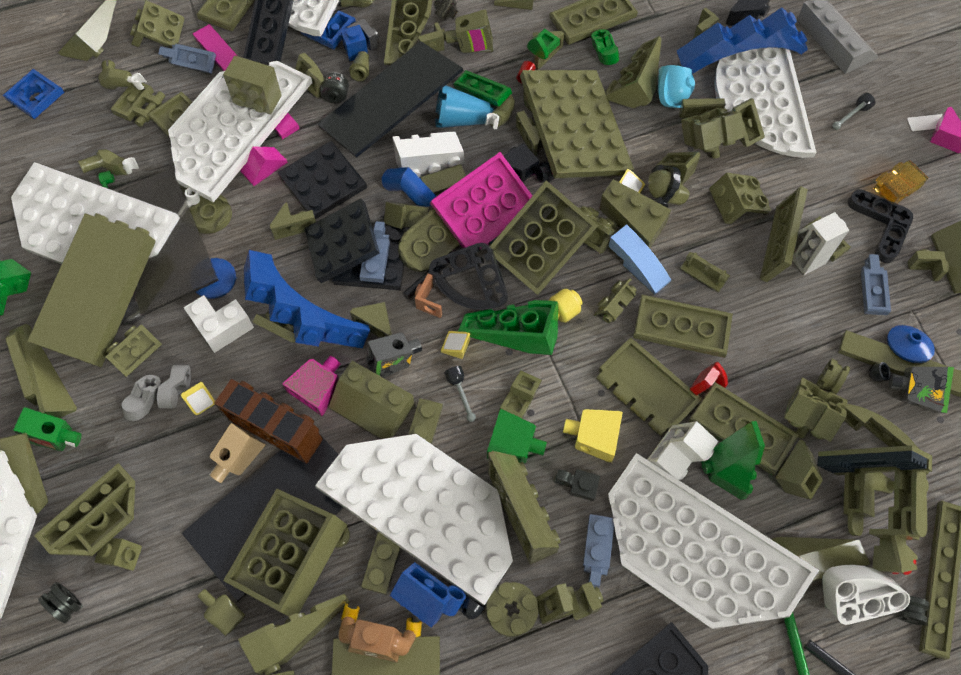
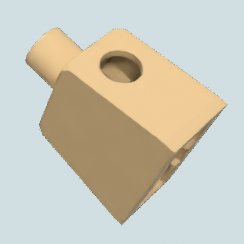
[209,423,266,483]

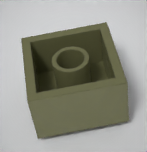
[223,56,282,115]

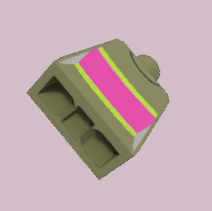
[445,9,493,53]

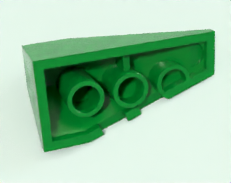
[458,300,558,355]

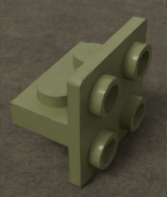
[578,206,619,254]

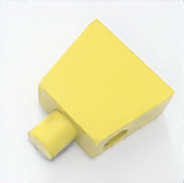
[563,409,623,463]

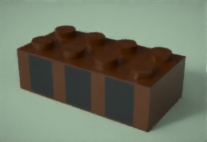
[214,379,323,464]

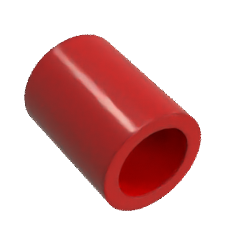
[516,61,536,84]

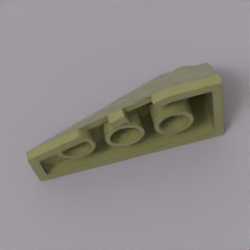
[771,537,870,583]
[238,594,350,675]

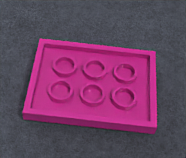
[430,152,532,249]

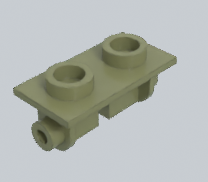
[680,252,730,293]
[594,278,637,323]

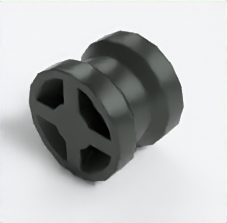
[898,596,929,625]

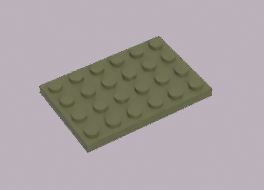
[520,70,634,178]

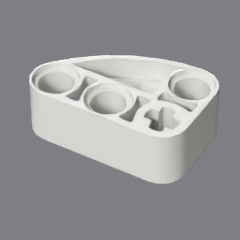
[822,565,910,625]

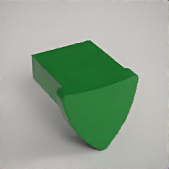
[527,28,560,60]

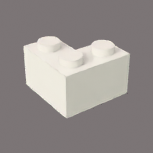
[184,295,254,353]
[647,421,718,481]

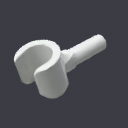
[178,188,200,219]

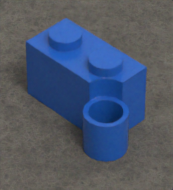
[390,562,466,628]

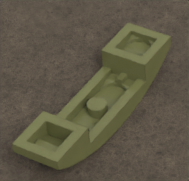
[844,404,929,475]

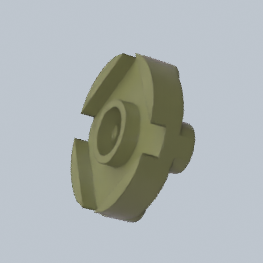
[486,582,538,637]

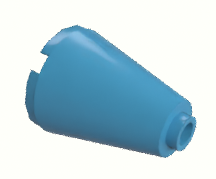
[435,85,493,128]

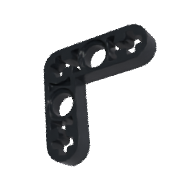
[848,189,913,263]

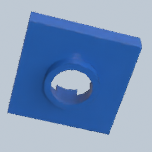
[3,69,65,119]

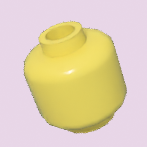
[548,289,582,323]

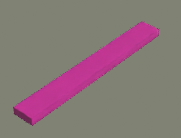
[193,24,300,140]

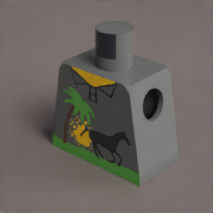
[366,333,422,378]
[889,367,954,414]

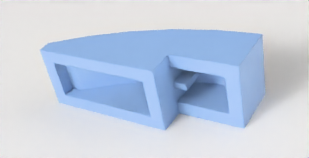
[609,224,671,295]

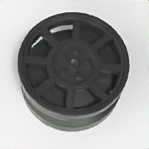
[38,582,83,624]

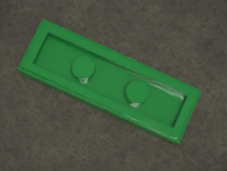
[453,70,512,107]

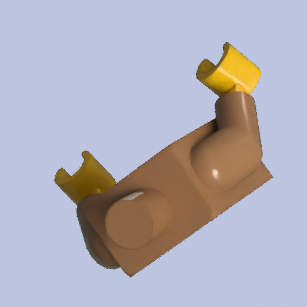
[338,603,422,662]

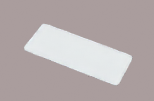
[907,114,943,131]

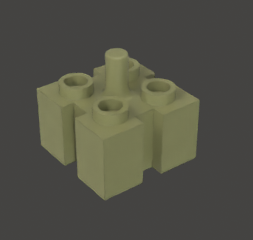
[681,108,744,159]
[784,377,847,442]

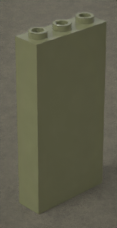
[28,213,156,368]

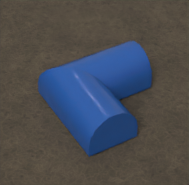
[300,10,356,50]
[382,167,436,207]

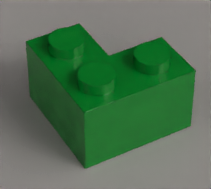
[0,259,31,316]

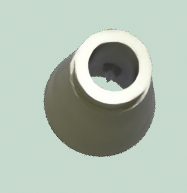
[349,51,369,81]

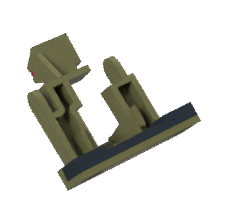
[817,445,932,575]

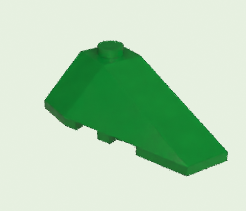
[701,421,765,500]

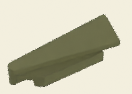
[5,324,77,418]

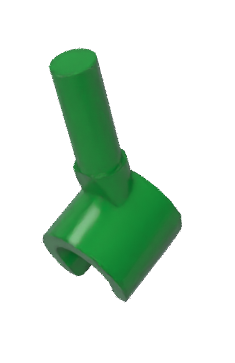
[98,170,115,189]

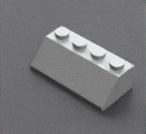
[797,0,879,74]

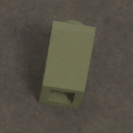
[775,440,823,500]

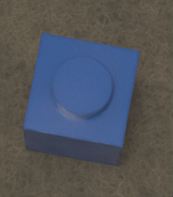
[341,25,368,61]

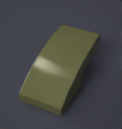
[295,53,324,98]
[498,371,542,419]

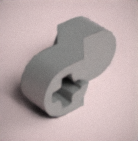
[157,365,191,409]
[122,375,161,421]

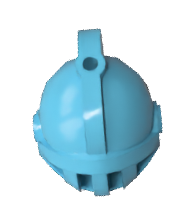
[658,65,695,108]

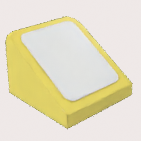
[620,169,645,193]
[441,331,470,359]
[181,382,215,415]

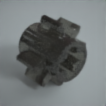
[433,0,458,21]

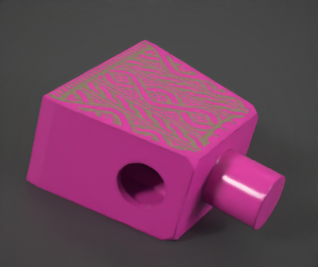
[283,356,341,416]

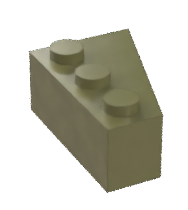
[599,179,671,249]

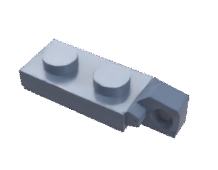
[158,43,216,74]
[360,221,390,283]
[861,254,891,315]
[583,514,614,588]

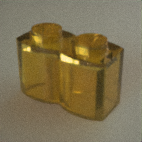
[873,160,929,204]

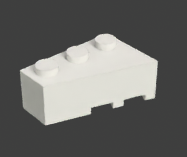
[392,132,464,178]

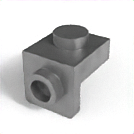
[347,19,379,51]

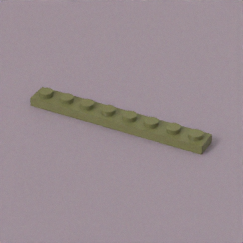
[361,398,443,595]

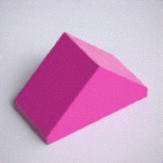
[930,107,961,153]
[240,146,288,186]

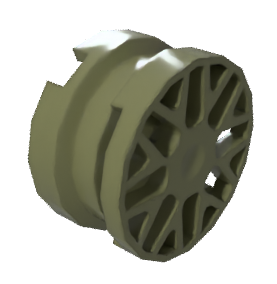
[816,358,850,394]

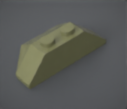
[34,463,135,556]

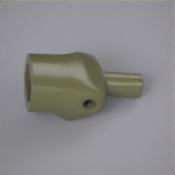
[197,589,246,636]

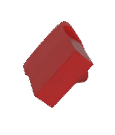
[690,362,728,396]

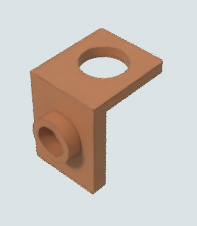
[415,274,442,318]

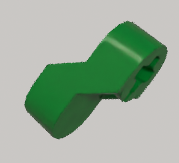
[591,29,619,65]

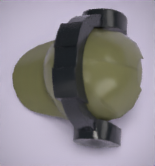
[648,165,690,208]

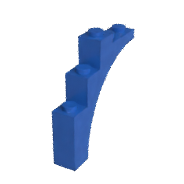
[677,7,808,74]
[243,250,370,349]

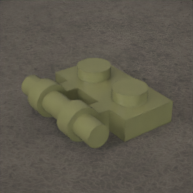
[111,83,166,127]

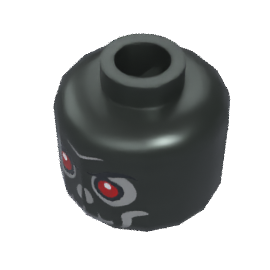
[320,72,349,104]

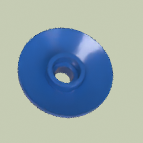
[191,258,236,299]
[887,325,935,363]

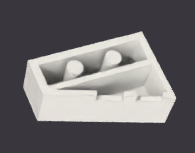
[793,212,849,275]

